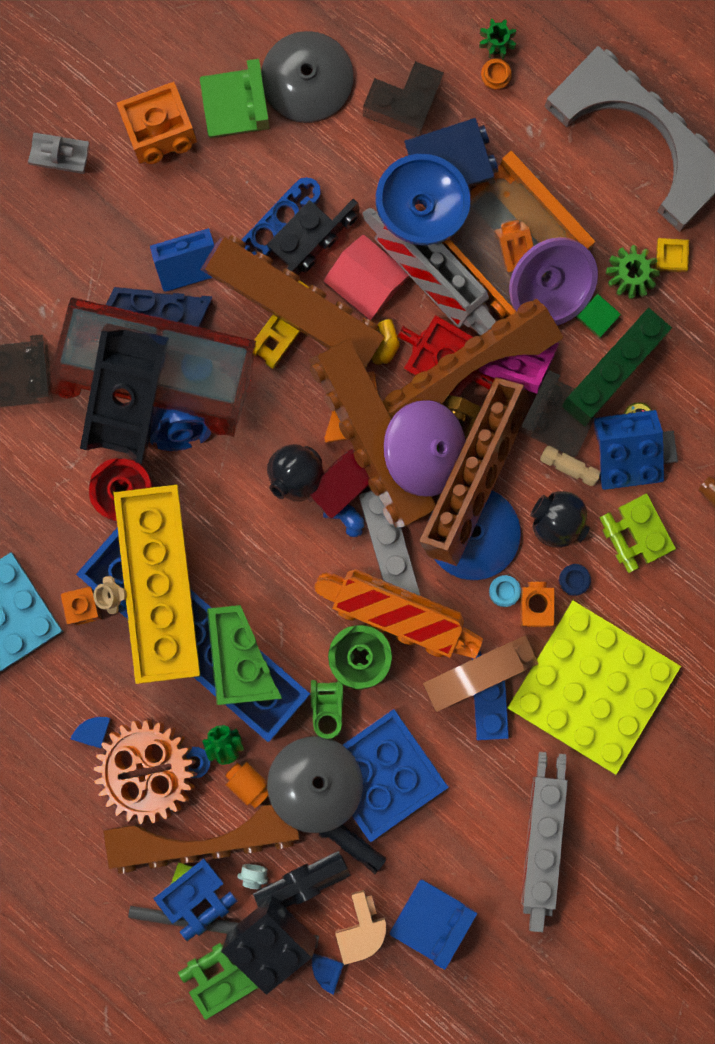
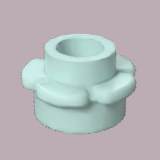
[237,864,268,889]

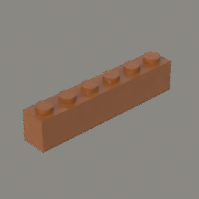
[201,235,385,368]
[308,339,436,528]

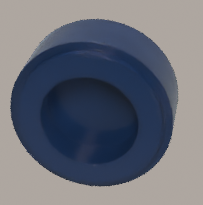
[558,564,591,596]

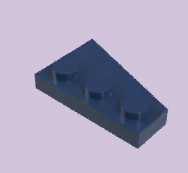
[101,287,213,354]

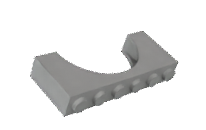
[545,46,715,232]

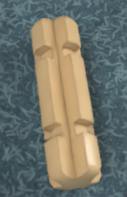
[540,446,600,486]

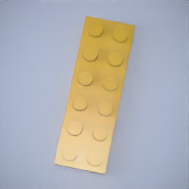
[113,485,201,684]

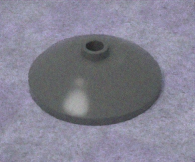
[261,31,353,123]
[267,736,363,833]

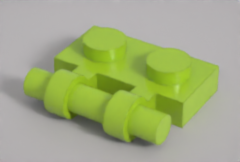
[599,493,676,573]

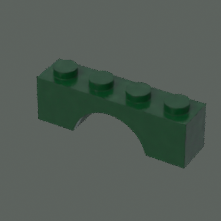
[561,307,672,427]

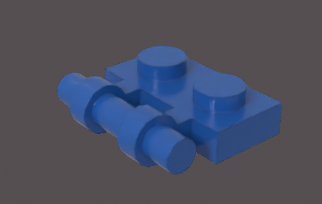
[153,858,238,941]

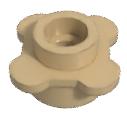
[94,576,126,614]

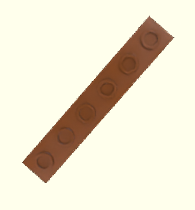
[419,377,532,566]

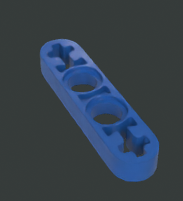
[241,177,321,256]

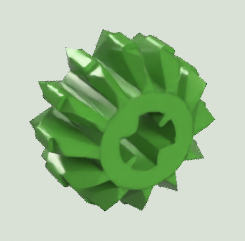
[606,245,660,299]

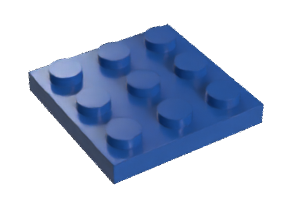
[343,709,449,842]

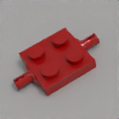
[397,315,495,397]

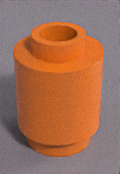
[225,762,268,809]

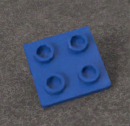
[594,410,664,490]
[390,880,477,970]

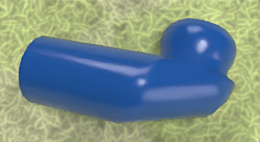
[323,504,365,537]

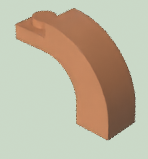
[423,635,538,712]

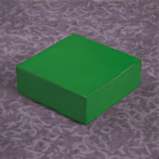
[576,294,621,339]

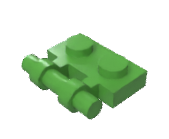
[178,943,258,1020]

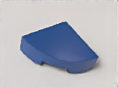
[71,717,111,749]
[312,953,344,995]

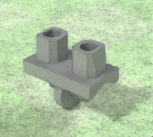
[28,132,90,174]

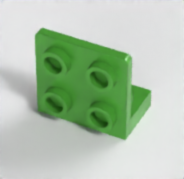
[200,59,270,138]

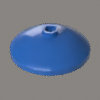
[375,154,470,245]
[428,491,521,581]

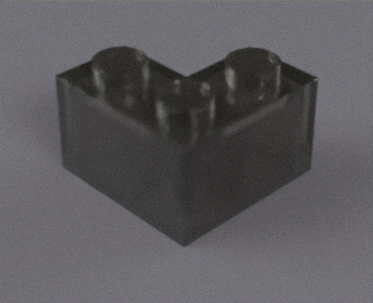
[363,61,444,137]

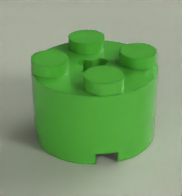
[328,625,392,690]

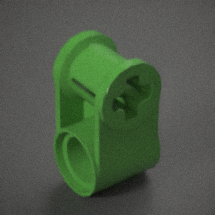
[311,680,343,740]

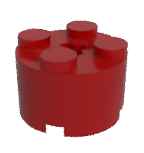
[89,458,154,523]

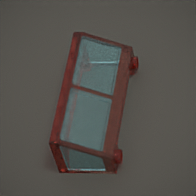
[50,297,256,437]

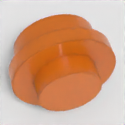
[481,58,512,90]

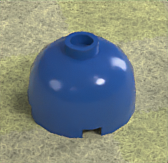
[150,393,212,451]

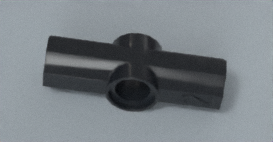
[253,851,351,908]

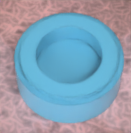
[489,575,521,607]

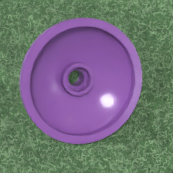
[509,237,598,325]
[384,401,466,496]

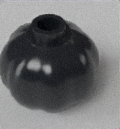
[267,444,324,502]
[530,491,590,548]

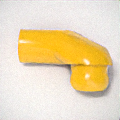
[371,319,400,365]

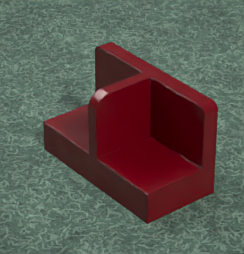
[307,449,370,518]

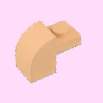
[335,890,386,965]

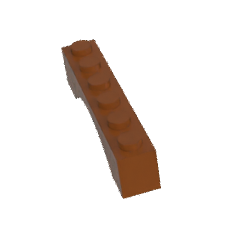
[382,298,564,420]
[103,804,300,874]

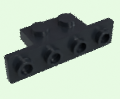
[267,198,360,275]

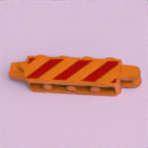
[314,569,483,658]

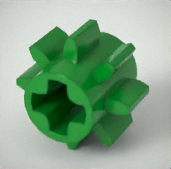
[479,19,516,59]
[202,725,244,765]

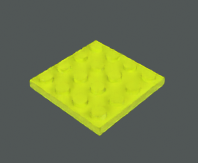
[507,601,681,775]

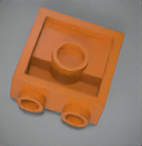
[116,81,197,164]

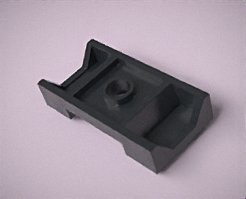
[80,323,169,464]

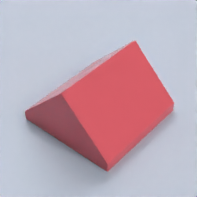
[323,234,409,321]

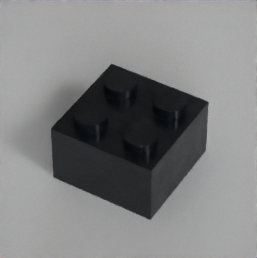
[221,895,317,995]

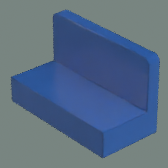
[150,228,214,292]

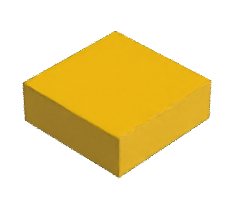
[656,238,689,272]

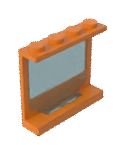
[441,151,596,319]

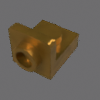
[442,395,481,437]

